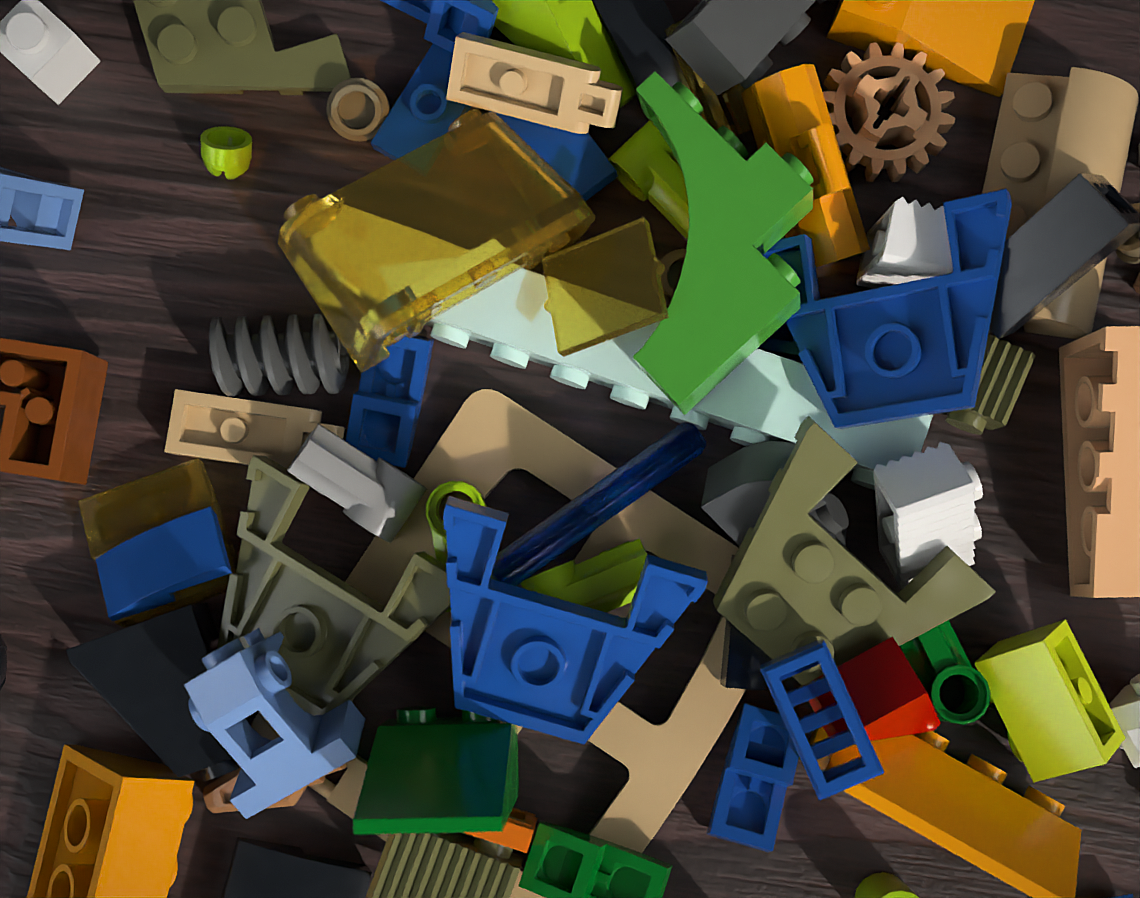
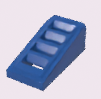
[760,639,885,801]

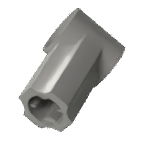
[287,423,427,543]

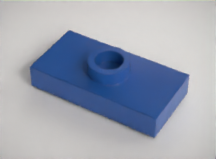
[371,44,472,180]

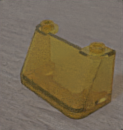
[278,109,596,373]

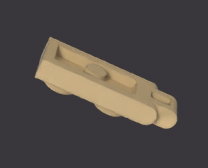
[446,32,623,134]
[164,389,345,469]

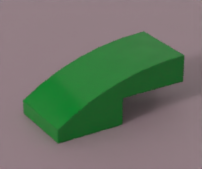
[519,821,673,898]

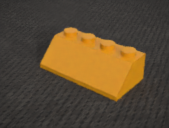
[799,727,1081,898]
[27,744,195,898]

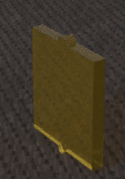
[541,217,669,357]

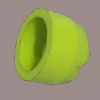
[200,126,252,179]

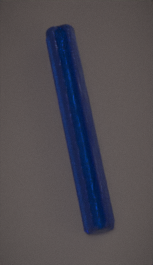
[491,422,707,586]

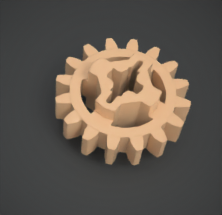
[823,42,955,182]

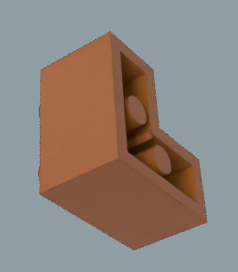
[0,338,109,485]

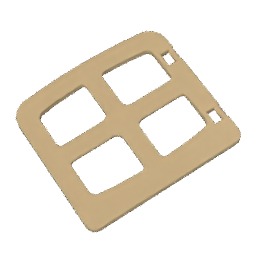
[251,389,746,898]

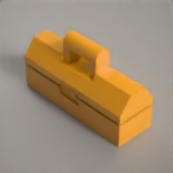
[741,64,870,267]

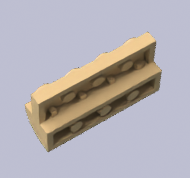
[982,67,1139,339]

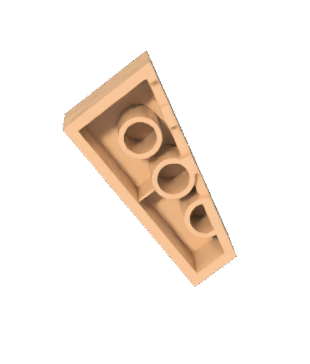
[1059,326,1140,598]

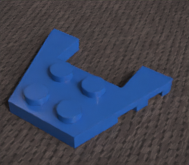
[763,189,1012,429]
[443,496,708,744]

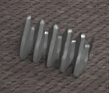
[208,313,350,396]

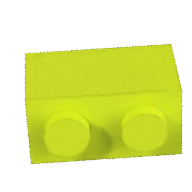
[974,619,1125,783]

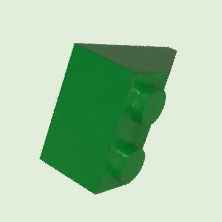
[353,706,519,835]

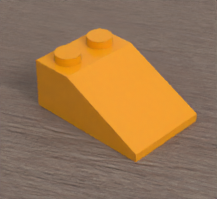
[826,0,1035,97]

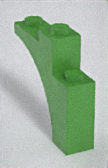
[633,71,814,415]

